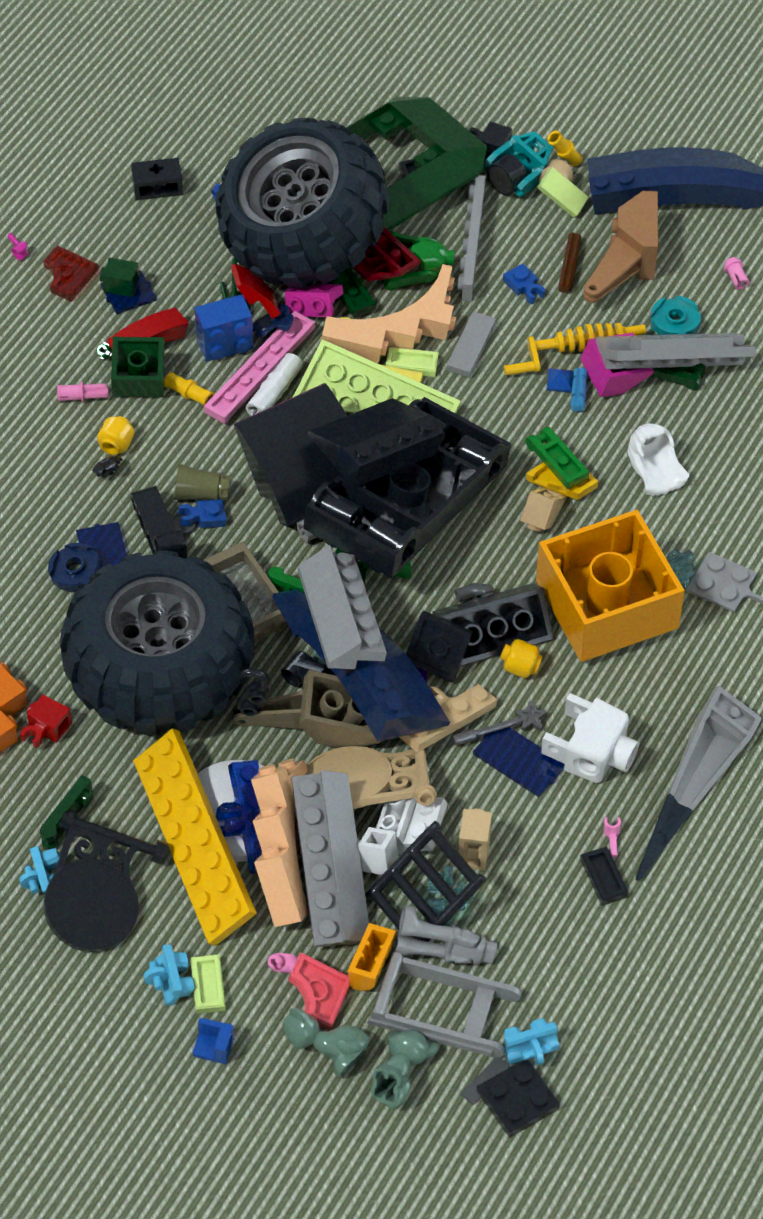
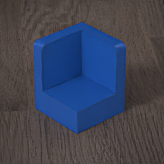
[193,1018,234,1064]

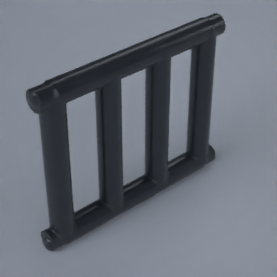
[365,821,487,942]

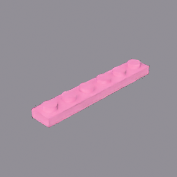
[204,311,315,424]

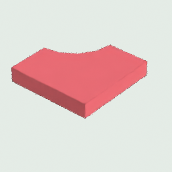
[288,953,350,1031]

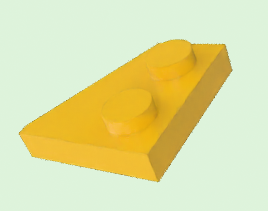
[526,462,598,500]

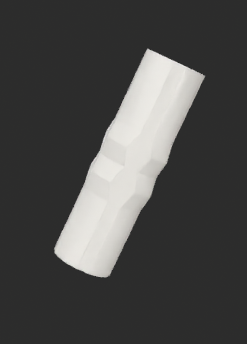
[246,353,303,416]

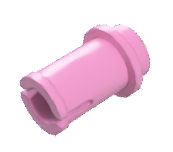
[724,257,750,290]

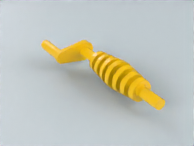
[503,323,646,375]

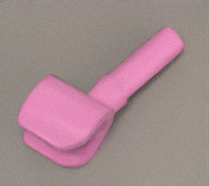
[603,817,621,858]

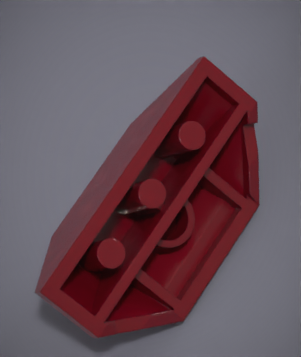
[353,226,421,282]

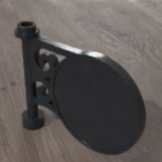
[43,809,168,952]

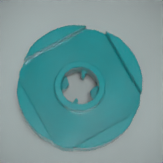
[650,296,701,335]

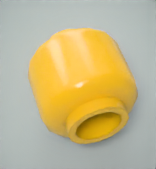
[97,416,135,455]
[500,639,542,679]

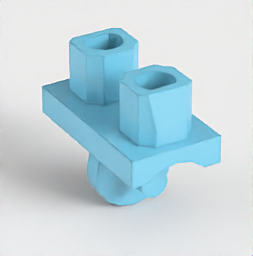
[19,846,60,894]
[143,945,195,1006]
[504,1018,560,1065]

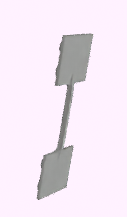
[686,552,763,612]

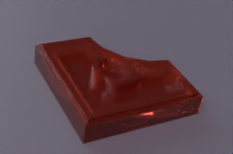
[43,245,99,302]

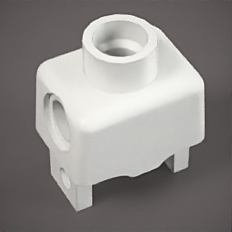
[541,693,639,783]

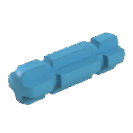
[570,367,588,412]

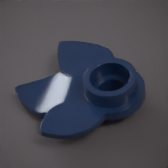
[253,304,294,339]

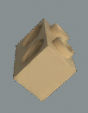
[458,809,492,871]

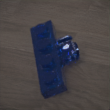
[216,760,262,874]

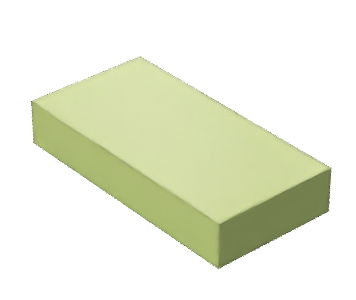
[537,167,588,217]
[385,347,439,377]
[190,954,226,1014]

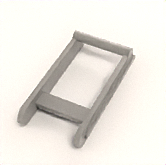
[367,952,522,1058]

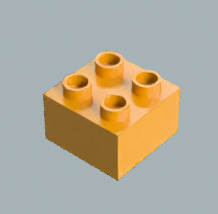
[536,509,685,662]

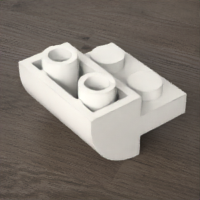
[376,790,447,855]

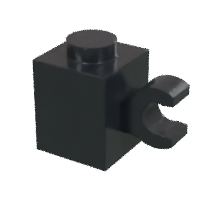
[470,121,512,160]

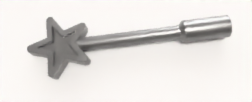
[452,701,547,746]

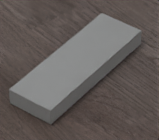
[446,311,496,378]

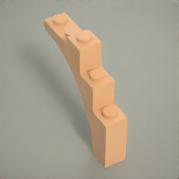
[321,264,456,364]
[251,759,309,927]

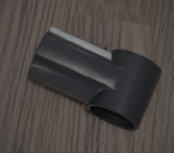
[281,651,335,687]

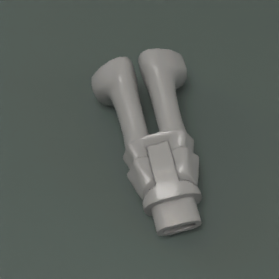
[392,904,497,965]

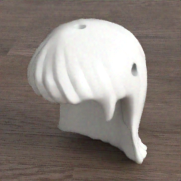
[628,423,689,497]

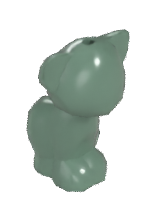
[283,1007,369,1078]
[371,1030,439,1109]

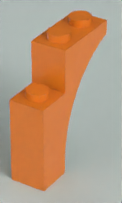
[0,662,28,753]

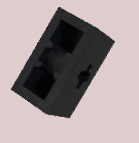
[131,157,183,201]

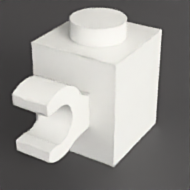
[357,827,399,875]

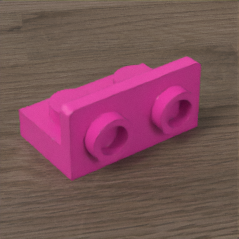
[285,284,343,317]

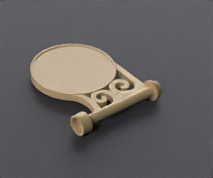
[305,745,437,809]

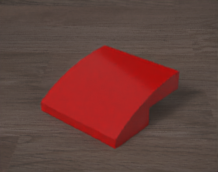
[231,264,281,319]

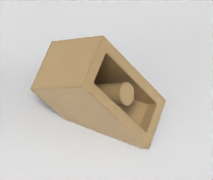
[520,487,567,532]

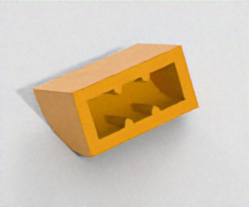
[347,923,397,991]

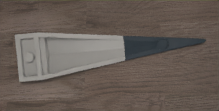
[635,686,762,881]

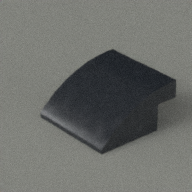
[234,383,347,527]

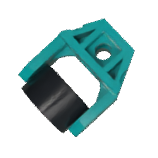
[484,131,553,197]

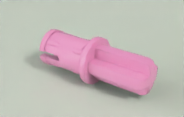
[57,382,109,402]

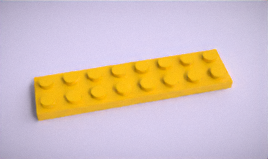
[133,728,257,946]

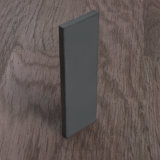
[460,1058,511,1106]

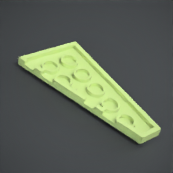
[293,339,461,415]

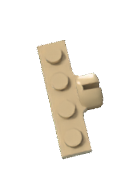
[400,684,497,753]

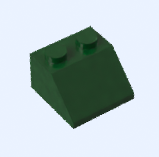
[111,337,164,397]

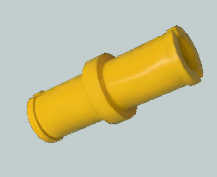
[547,131,583,167]
[164,372,214,406]

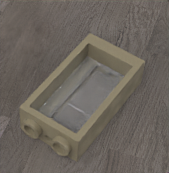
[204,541,288,643]

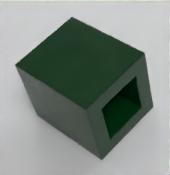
[100,258,140,297]

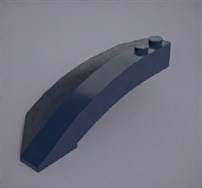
[272,589,450,742]

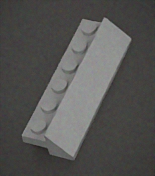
[596,333,756,369]
[298,545,387,669]
[292,770,369,948]

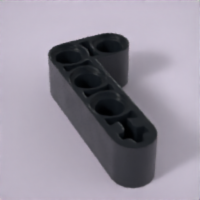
[130,485,188,559]

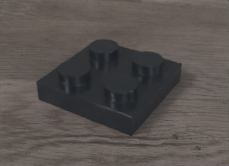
[406,610,474,683]
[477,1059,560,1138]

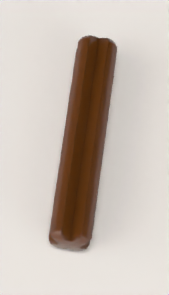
[558,232,582,293]

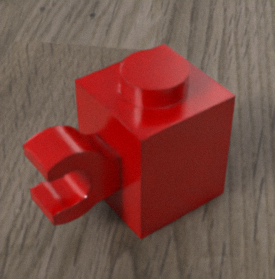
[20,694,72,748]

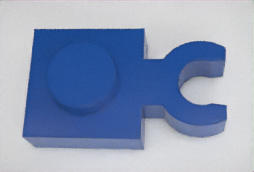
[503,263,545,304]
[178,500,227,528]

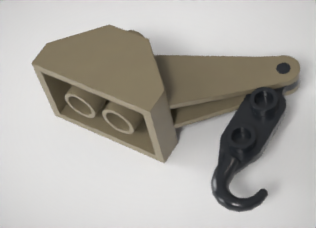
[232,669,380,748]

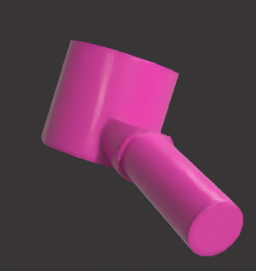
[7,233,29,261]

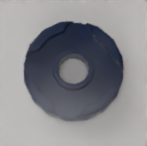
[48,542,102,592]

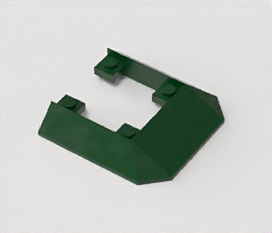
[346,97,487,231]

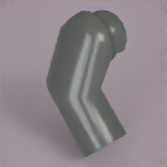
[454,583,494,602]

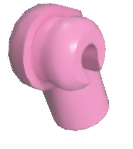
[268,953,297,973]

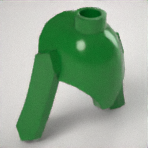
[383,231,454,291]

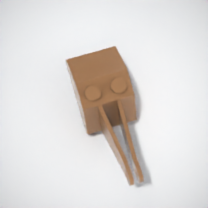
[583,191,658,303]

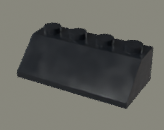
[432,583,554,665]

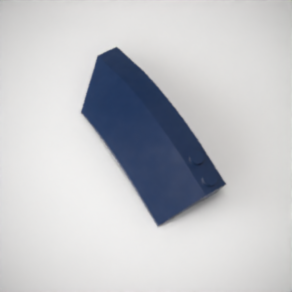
[588,147,763,215]

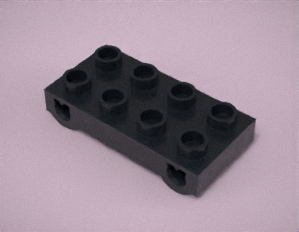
[303,397,511,578]

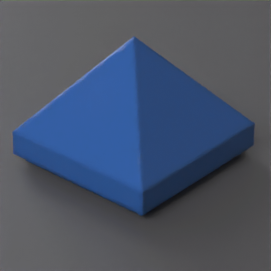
[547,369,574,393]

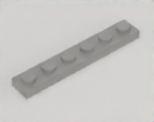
[458,175,486,302]

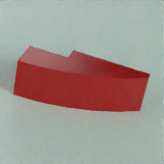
[107,307,189,348]

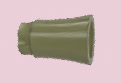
[175,464,231,501]

